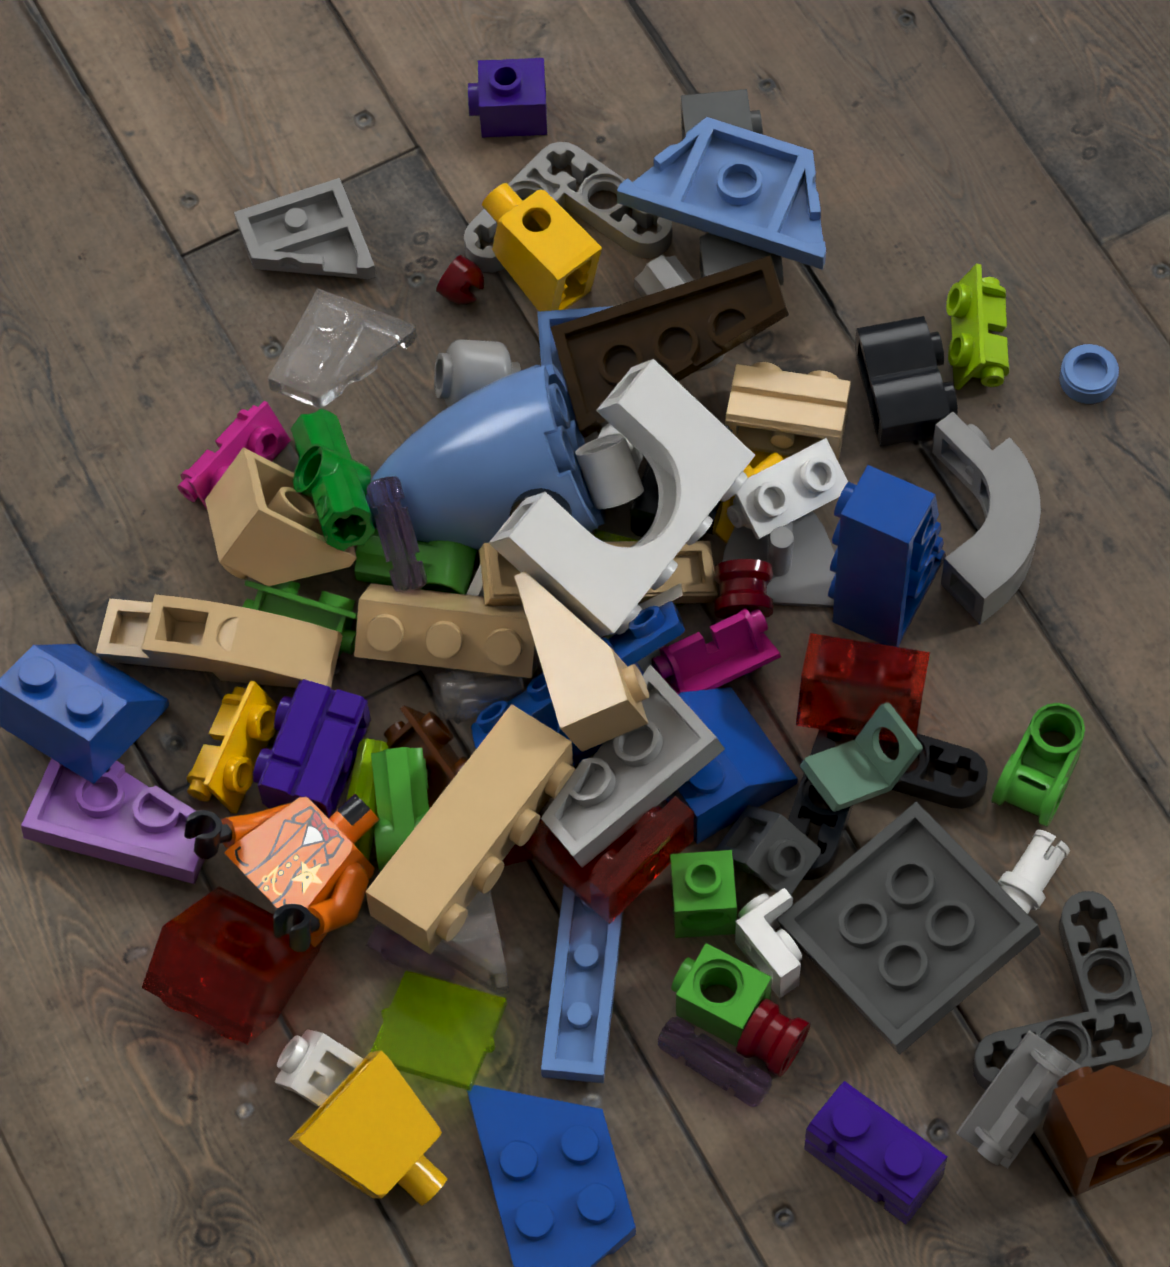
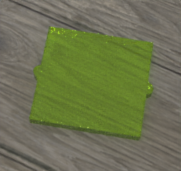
[370,971,507,1091]

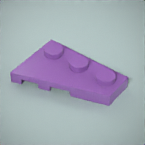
[21,758,205,884]

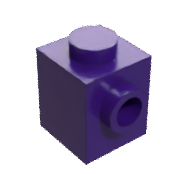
[468,58,547,138]

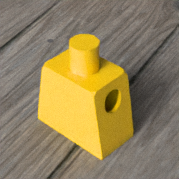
[482,183,602,311]
[289,1050,448,1206]

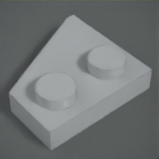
[234,178,376,279]

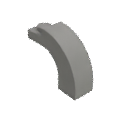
[932,412,1041,624]

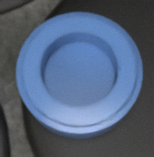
[1059,344,1119,404]

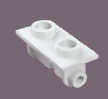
[727,438,848,539]

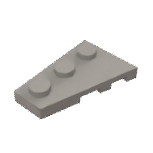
[541,665,725,868]

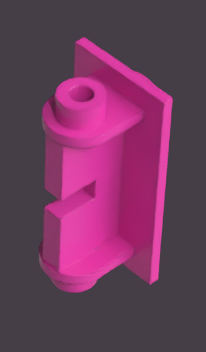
[177,401,291,509]
[651,608,781,694]

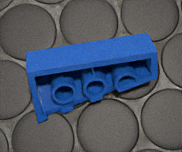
[828,465,946,650]

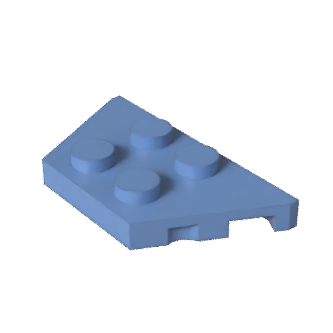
[617,117,826,269]

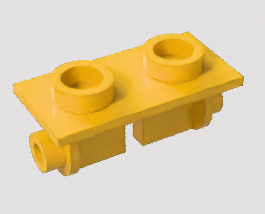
[186,680,278,814]

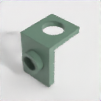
[800,702,923,812]

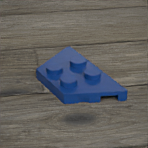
[466,1085,636,1267]

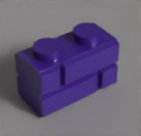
[253,679,371,818]
[804,1081,947,1225]

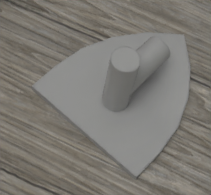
[719,511,836,608]

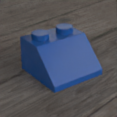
[0,644,169,784]
[665,687,798,844]

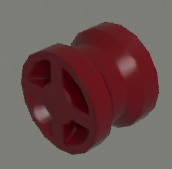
[714,559,773,619]
[736,998,811,1077]

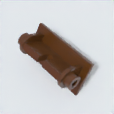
[384,705,468,809]

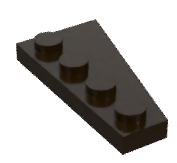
[550,255,789,438]

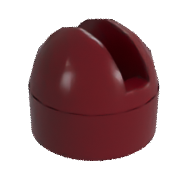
[436,254,484,305]

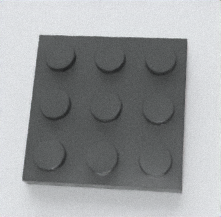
[777,802,1041,1055]

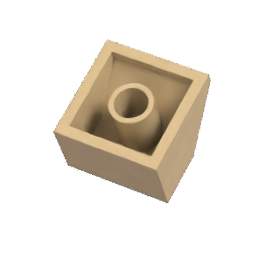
[205,447,357,586]

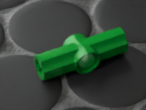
[290,409,375,551]

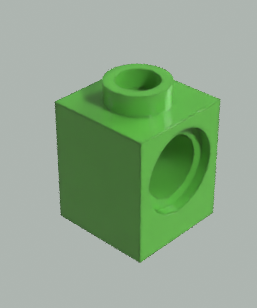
[670,850,737,938]
[671,943,772,1047]

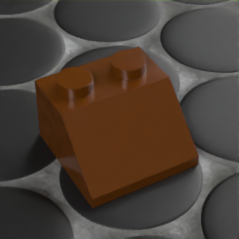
[1042,1065,1170,1196]

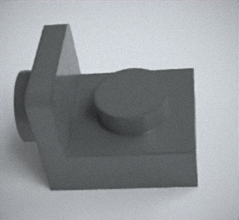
[715,805,821,895]

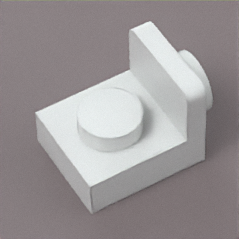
[735,888,802,999]
[275,1029,363,1108]

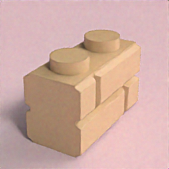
[725,362,851,462]

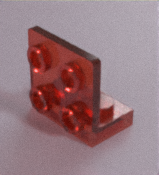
[523,796,694,924]

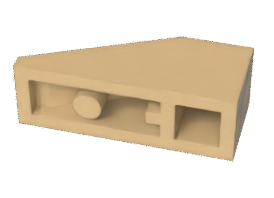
[514,571,649,752]

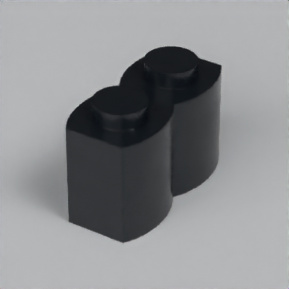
[855,316,958,447]

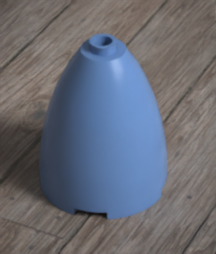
[366,363,605,550]

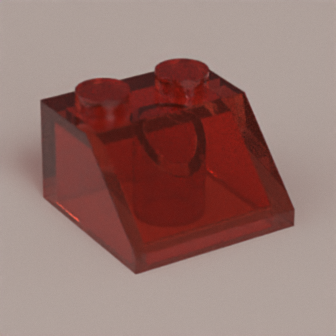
[796,632,931,742]
[142,886,323,1045]

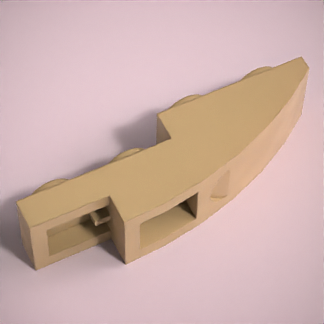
[96,594,343,688]

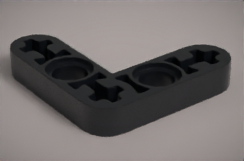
[788,713,988,880]

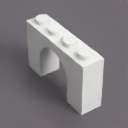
[489,359,755,637]

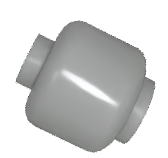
[434,339,521,408]

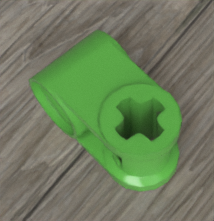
[991,703,1085,827]

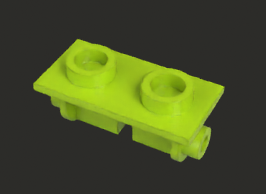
[946,263,1009,390]

